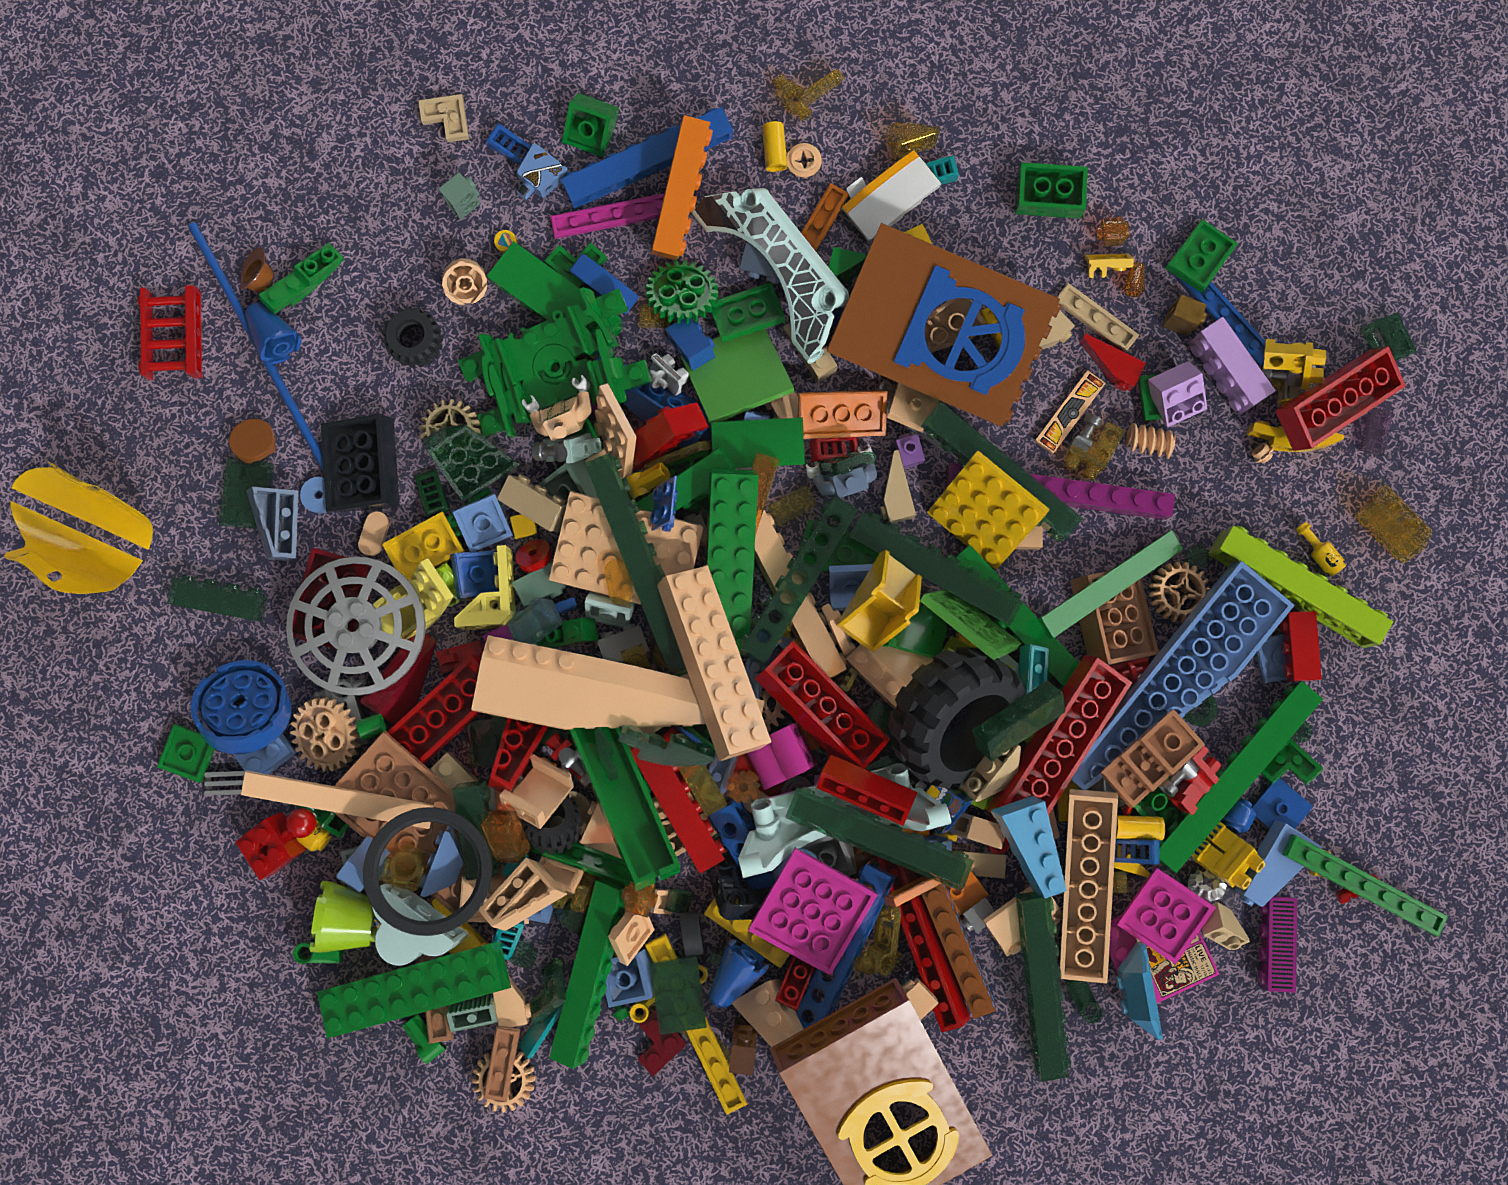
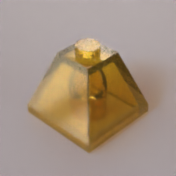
[885,122,940,160]

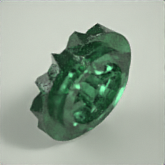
[1183,695,1218,726]

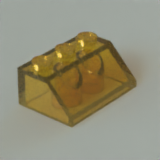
[1356,484,1434,564]

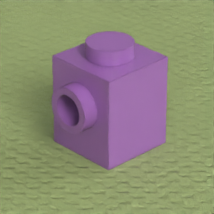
[894,433,925,469]

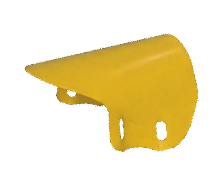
[4,459,153,594]

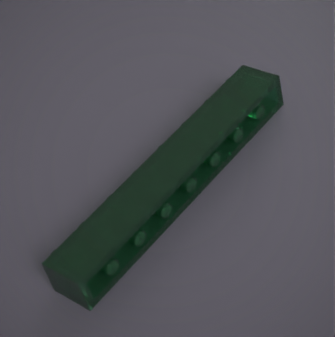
[921,402,1083,543]
[849,510,1024,625]
[785,787,974,891]
[1015,891,1071,1082]

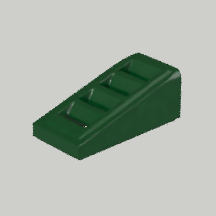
[415,469,451,518]

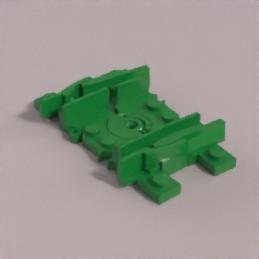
[458,287,652,438]

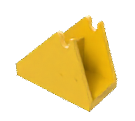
[836,550,922,652]

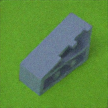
[739,243,780,284]
[246,487,298,561]

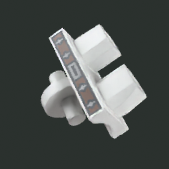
[649,353,689,396]

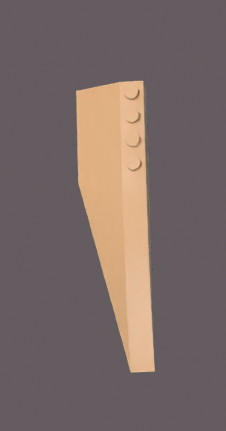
[471,635,764,730]

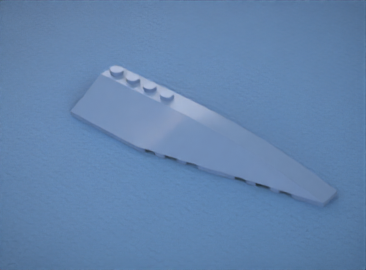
[1071,561,1294,790]

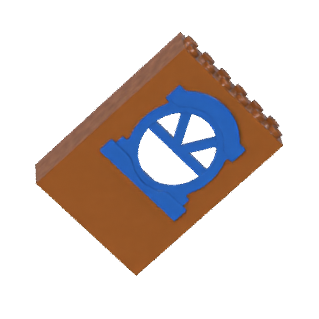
[827,223,1062,427]

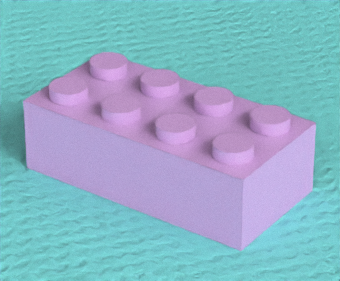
[1189,317,1276,415]

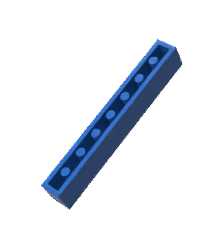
[561,107,733,209]

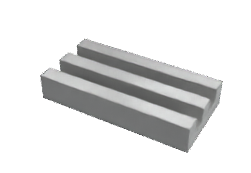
[204,771,245,796]

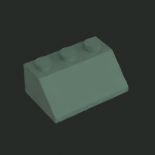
[538,459,609,505]

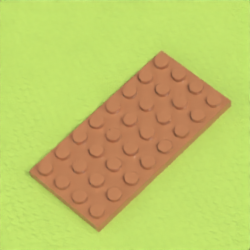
[334,731,525,913]

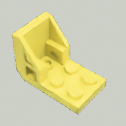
[454,545,516,631]
[373,558,454,644]

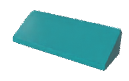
[1018,644,1049,716]
[519,987,566,1059]

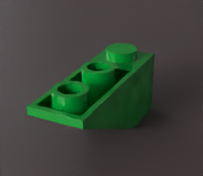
[524,618,598,648]

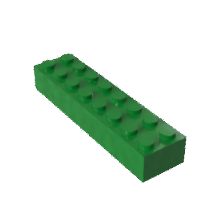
[705,468,759,656]
[317,941,511,1039]

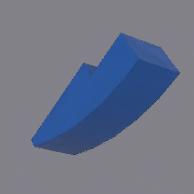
[569,254,639,314]

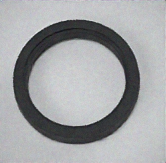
[363,807,492,936]

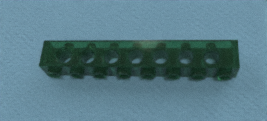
[739,495,858,666]

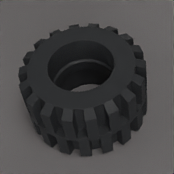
[382,307,443,368]
[521,794,582,855]

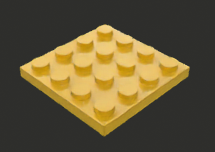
[927,451,1050,570]

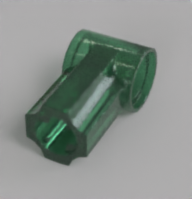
[1065,980,1102,1024]

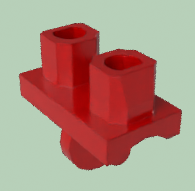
[1110,657,1149,684]

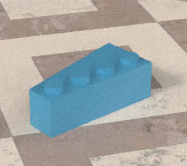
[990,796,1067,898]

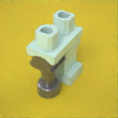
[532,433,602,463]

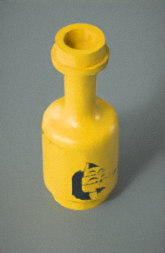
[1295,521,1346,576]

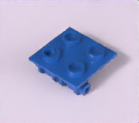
[650,476,678,532]

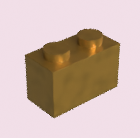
[1162,294,1207,336]

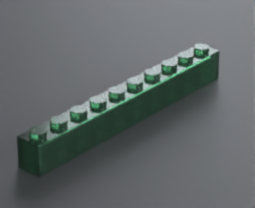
[585,452,688,677]

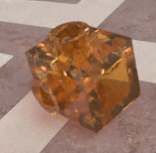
[727,769,761,803]
[622,882,658,918]

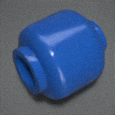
[1222,798,1256,834]

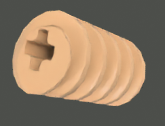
[1125,423,1176,459]

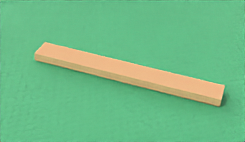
[241,771,434,829]

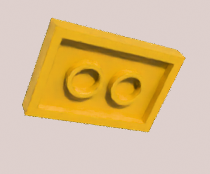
[382,512,465,580]

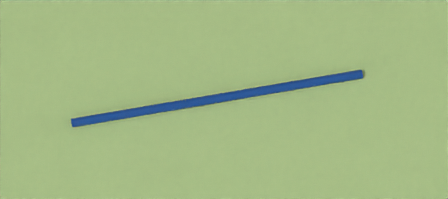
[188,222,324,473]

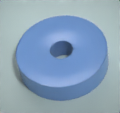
[300,477,326,514]

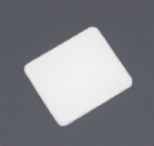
[847,177,866,198]

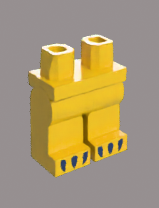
[1191,822,1266,890]

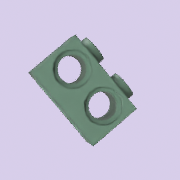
[439,172,481,220]

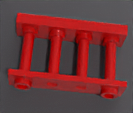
[137,285,202,380]

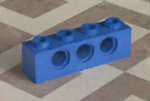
[708,795,775,889]

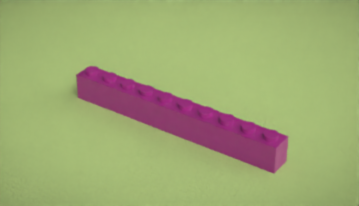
[944,463,1175,520]

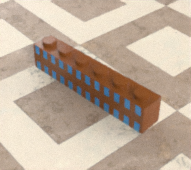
[922,882,996,1019]

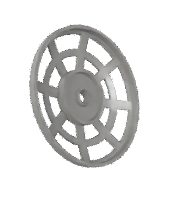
[286,557,426,695]

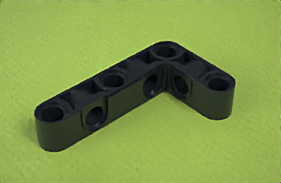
[709,852,771,920]

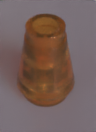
[1123,262,1145,297]

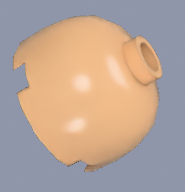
[442,258,487,305]

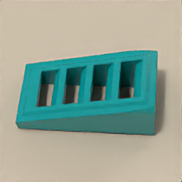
[926,155,959,185]
[491,920,525,961]

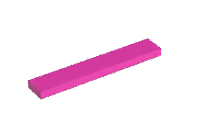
[550,193,665,239]

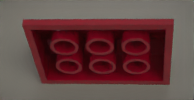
[286,548,373,654]

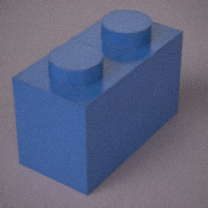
[666,318,715,371]

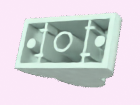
[372,879,469,965]

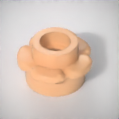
[1251,443,1273,463]

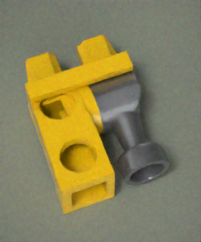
[1262,339,1326,390]

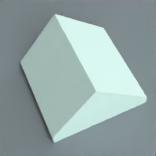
[585,591,635,628]

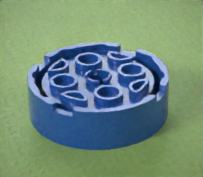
[191,660,292,754]

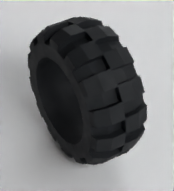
[888,647,1028,789]

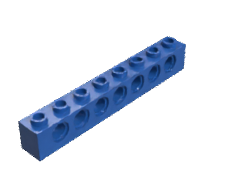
[796,863,896,1029]

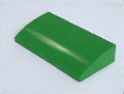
[712,417,806,468]

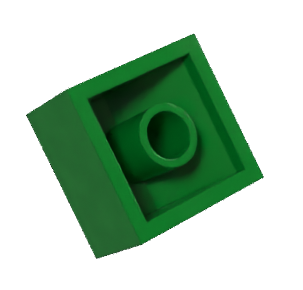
[562,93,619,157]

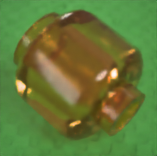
[1096,216,1130,247]

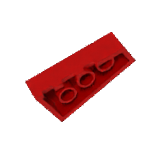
[632,402,709,472]

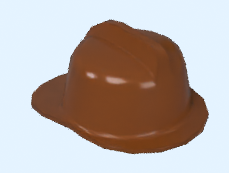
[240,247,274,293]

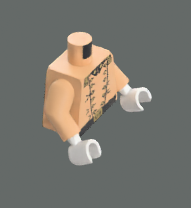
[522,375,591,441]

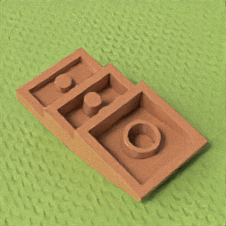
[1099,709,1205,808]

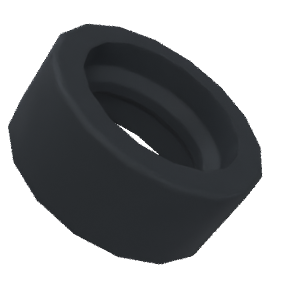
[679,910,705,957]

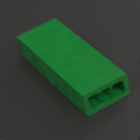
[487,241,623,358]

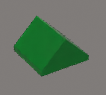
[829,247,867,285]

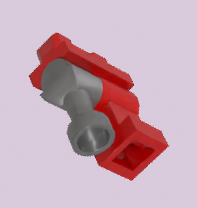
[546,733,591,788]
[1158,745,1221,815]

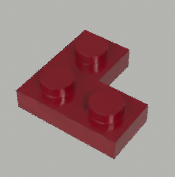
[637,1008,687,1076]

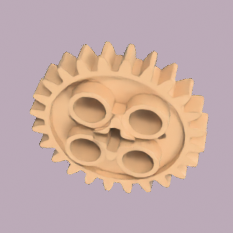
[290,697,360,772]

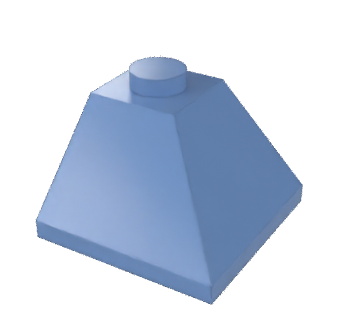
[605,948,655,1008]

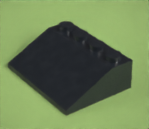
[321,414,400,513]

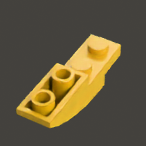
[1247,421,1345,452]

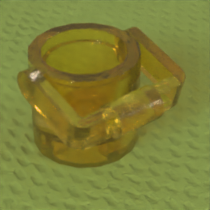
[382,845,425,891]

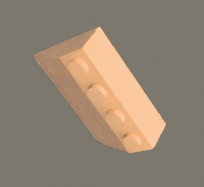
[846,644,933,710]

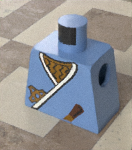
[516,142,568,200]

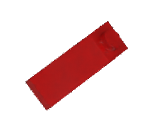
[1079,333,1146,391]

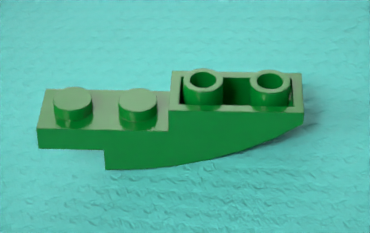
[259,243,344,315]

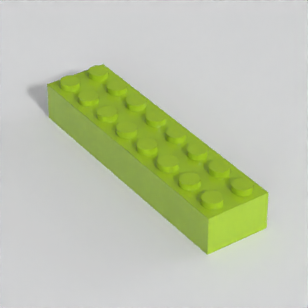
[1207,526,1394,648]

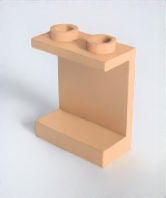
[499,754,574,829]

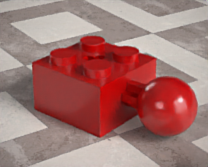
[235,808,317,881]

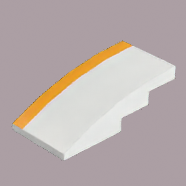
[841,150,941,242]

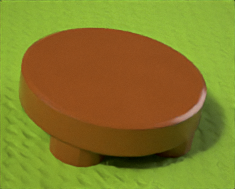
[229,419,276,464]

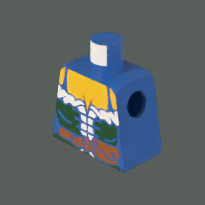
[915,780,973,835]

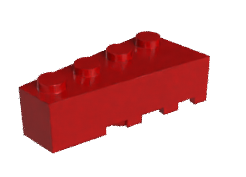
[488,718,550,793]

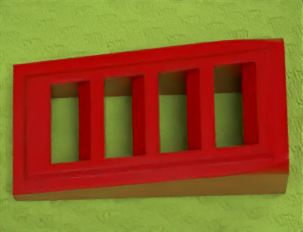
[809,437,859,463]

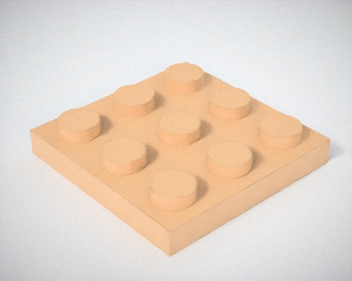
[594,384,636,479]

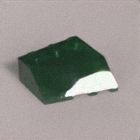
[421,424,520,502]

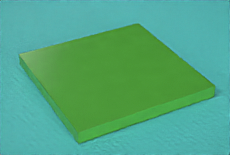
[680,329,795,425]
[920,588,1021,660]

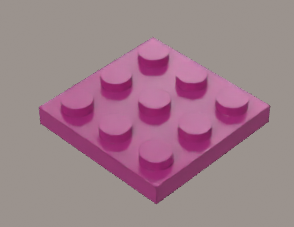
[1116,866,1216,964]

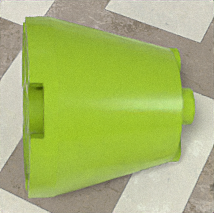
[310,881,378,953]

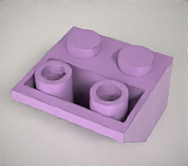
[1148,361,1207,427]

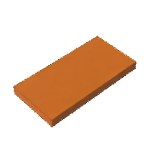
[798,390,887,439]

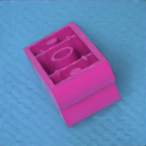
[747,723,818,790]

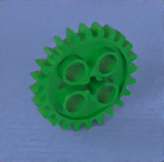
[646,260,718,324]

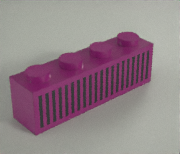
[1258,896,1297,993]

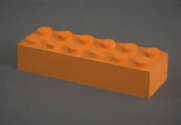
[651,115,713,260]

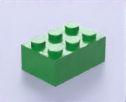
[1015,162,1088,219]

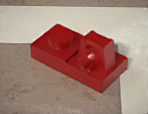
[436,640,483,674]

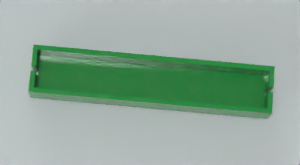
[567,726,681,892]

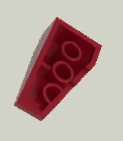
[360,633,437,724]

